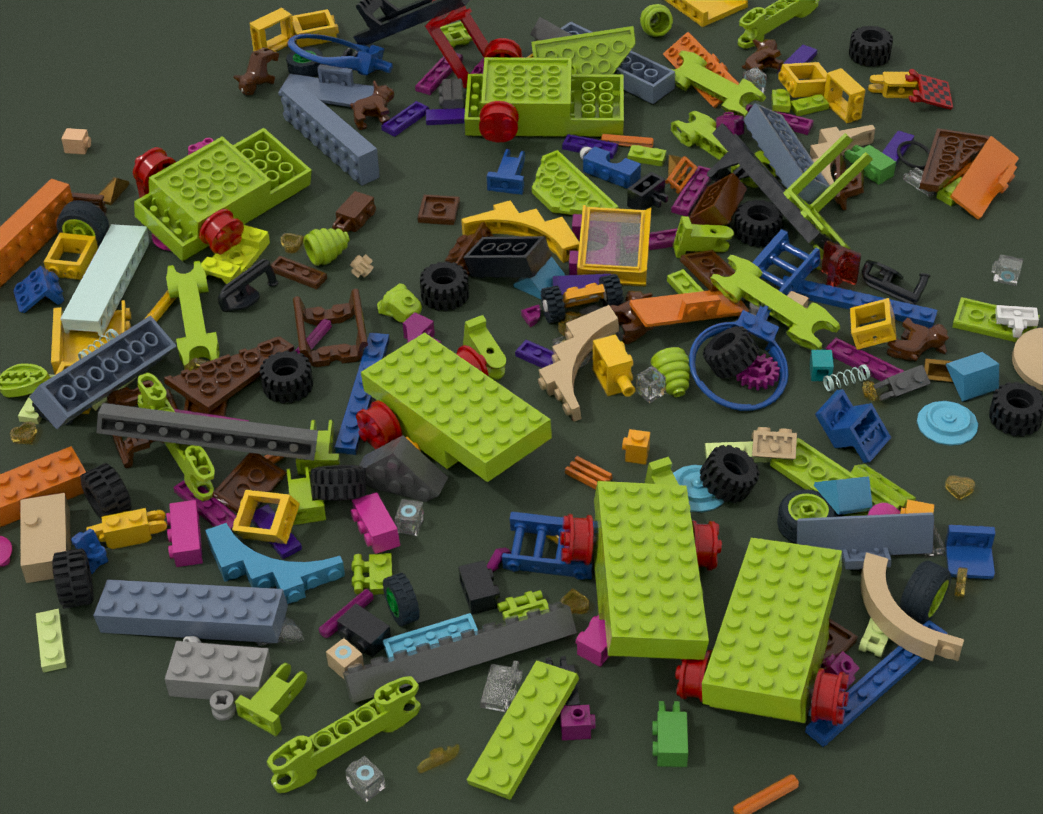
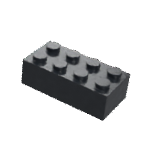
[463,236,552,278]

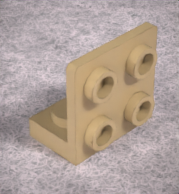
[751,427,797,460]

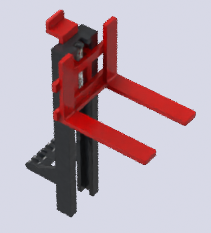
[353,0,488,88]

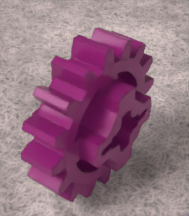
[736,354,780,390]

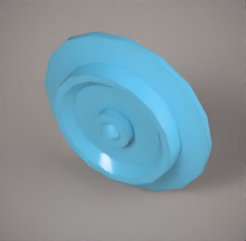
[917,401,978,446]
[673,465,724,513]

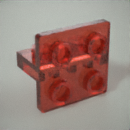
[821,241,861,287]

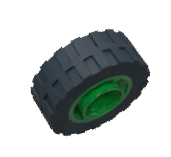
[286,47,324,77]
[383,572,420,626]

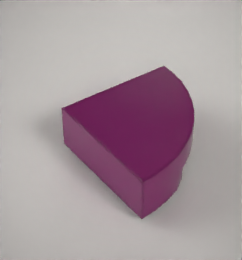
[521,304,541,327]
[487,547,512,572]

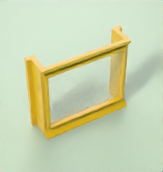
[577,205,651,287]

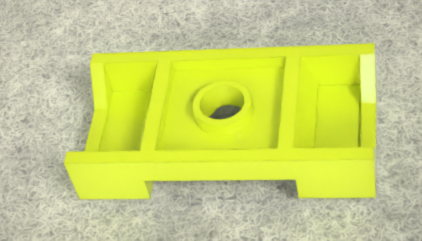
[201,225,270,284]

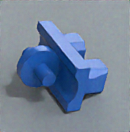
[71,529,109,574]

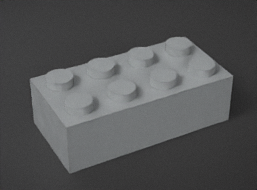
[165,641,272,702]

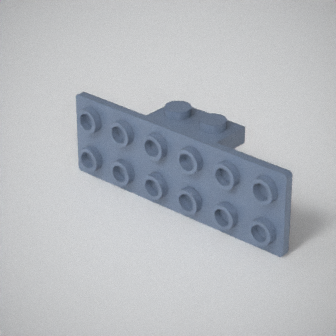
[278,64,374,107]
[797,512,934,570]

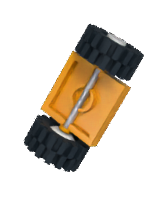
[541,274,624,323]

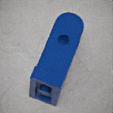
[487,149,525,195]

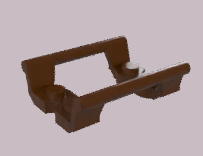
[293,289,368,367]
[107,380,178,468]

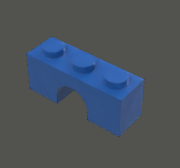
[583,146,641,189]

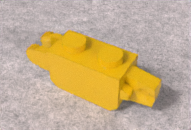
[868,72,919,98]
[86,508,167,549]

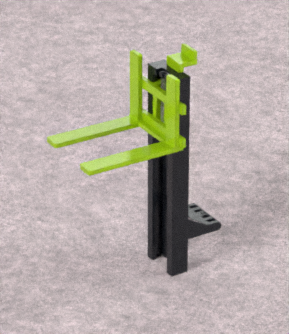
[707,123,873,270]

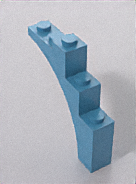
[205,523,345,604]

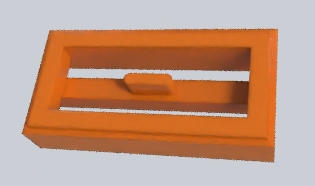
[665,156,698,194]
[565,456,612,490]

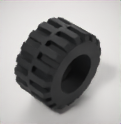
[849,26,893,67]
[734,199,783,247]
[420,261,469,311]
[703,326,759,378]
[260,350,313,403]
[989,382,1043,437]
[700,445,760,503]
[81,463,132,520]
[311,465,366,500]
[52,548,94,609]

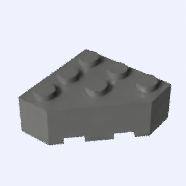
[359,436,448,502]

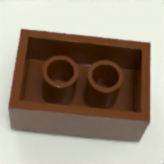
[689,173,747,233]

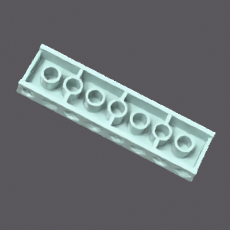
[60,224,150,336]

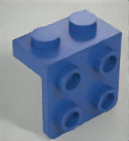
[13,266,64,313]
[945,525,995,579]

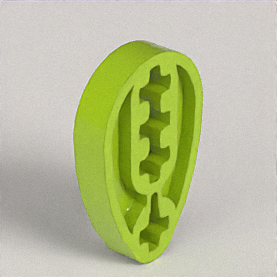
[0,364,51,397]

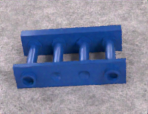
[752,229,821,296]
[502,512,594,580]

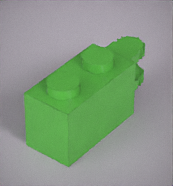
[844,145,896,185]
[652,701,688,767]

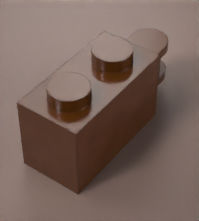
[332,191,376,233]

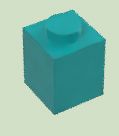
[809,350,834,381]

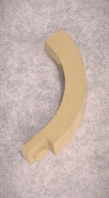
[860,552,964,661]

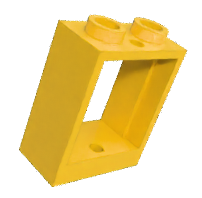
[249,8,295,52]
[292,9,339,48]
[778,62,827,98]
[824,68,865,123]
[44,233,98,280]
[850,298,897,350]
[232,490,300,544]

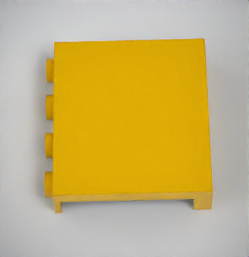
[665,0,748,27]
[51,300,131,374]

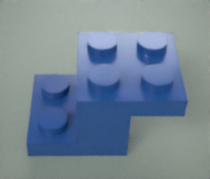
[815,389,891,463]

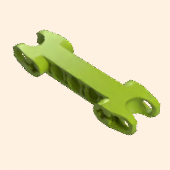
[738,0,819,49]
[671,51,766,118]
[671,111,777,188]
[710,255,840,350]
[166,261,220,371]
[138,373,215,501]
[267,676,421,793]

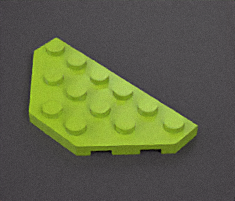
[531,26,636,74]
[532,150,619,215]

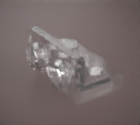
[480,660,523,712]

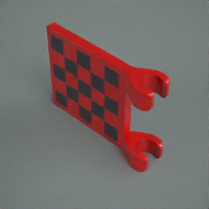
[905,69,953,110]

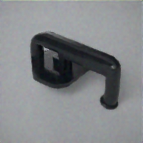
[218,259,278,312]
[861,259,931,304]

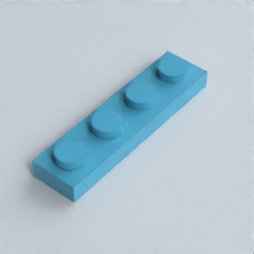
[383,613,478,658]

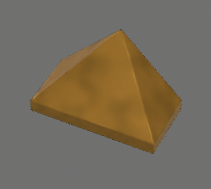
[668,155,686,183]
[98,177,130,205]
[924,359,953,382]

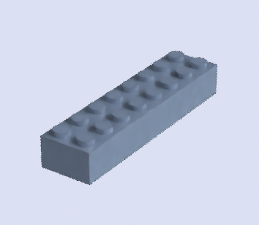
[561,22,675,104]
[281,82,380,186]
[743,103,830,204]
[29,315,176,429]
[93,580,288,643]

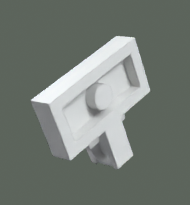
[995,305,1039,338]

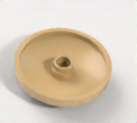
[1012,328,1043,391]

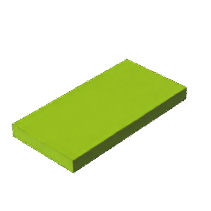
[952,297,1040,342]

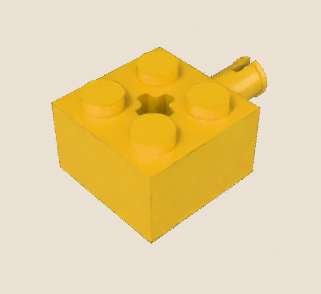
[592,334,635,397]

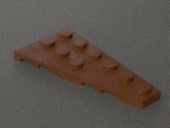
[919,128,990,192]
[164,336,294,413]

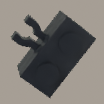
[627,172,668,210]

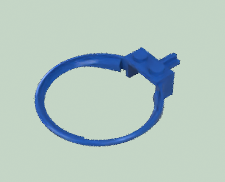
[288,34,393,75]
[689,306,788,411]

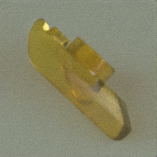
[862,381,878,401]
[417,744,460,773]

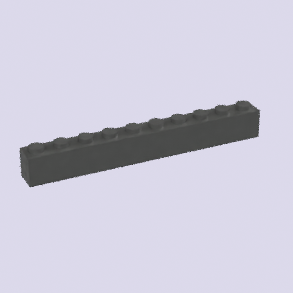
[97,403,318,461]
[342,602,577,703]

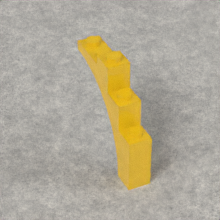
[462,200,580,263]

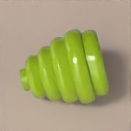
[640,4,673,37]
[303,228,350,266]
[651,347,691,397]

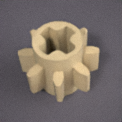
[350,254,374,278]

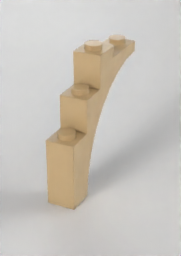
[810,125,875,185]
[538,305,619,422]

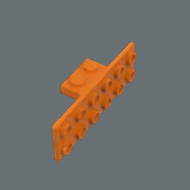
[663,32,739,108]
[950,136,1019,220]
[629,290,749,327]

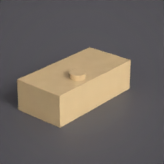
[21,493,71,583]

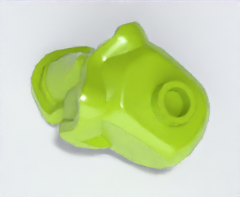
[377,283,422,323]

